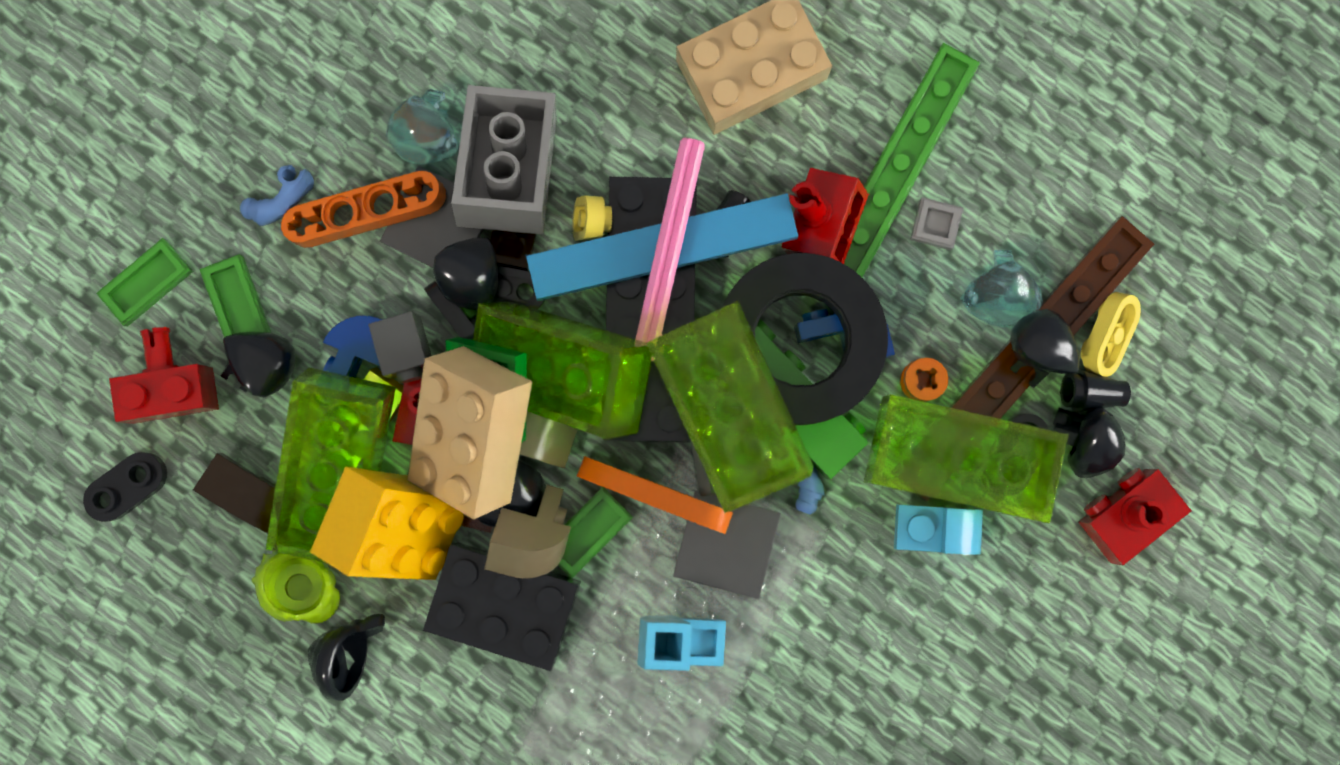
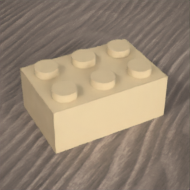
[676,0,832,135]
[408,346,532,519]

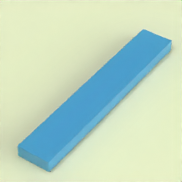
[526,193,798,301]

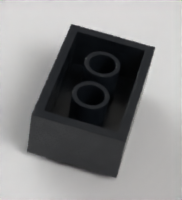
[423,542,581,671]

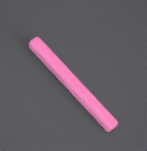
[632,137,705,361]

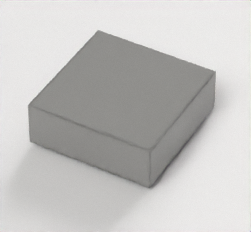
[910,197,963,250]

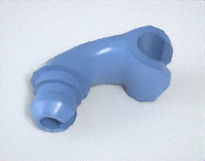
[240,165,314,226]
[767,442,825,515]

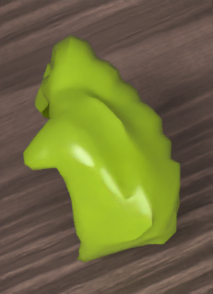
[252,546,340,624]

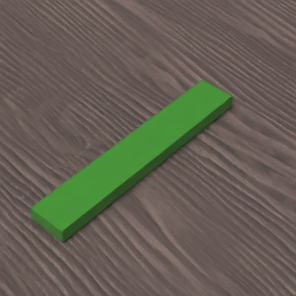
[844,43,980,277]

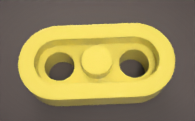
[573,195,612,241]
[1081,292,1141,377]

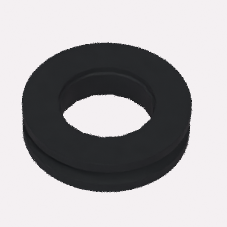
[715,253,888,425]

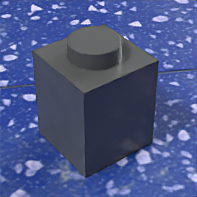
[368,311,432,384]

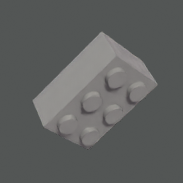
[451,85,557,235]

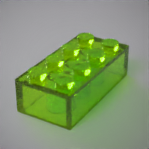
[646,300,814,513]
[473,302,654,439]
[265,367,396,563]
[863,394,1069,524]

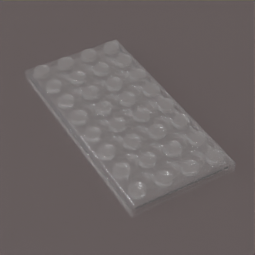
[507,444,831,765]

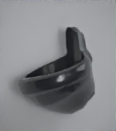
[308,614,385,701]

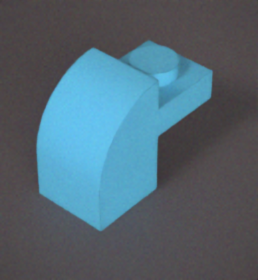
[894,504,983,555]
[637,615,726,671]

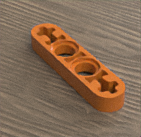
[281,171,446,248]
[576,456,733,534]

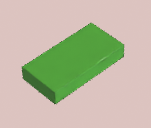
[96,238,193,327]
[199,254,271,337]
[558,487,633,579]

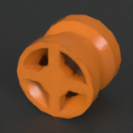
[900,357,949,402]

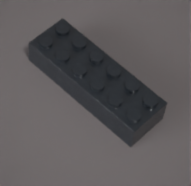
[603,177,697,443]

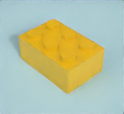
[310,466,464,580]

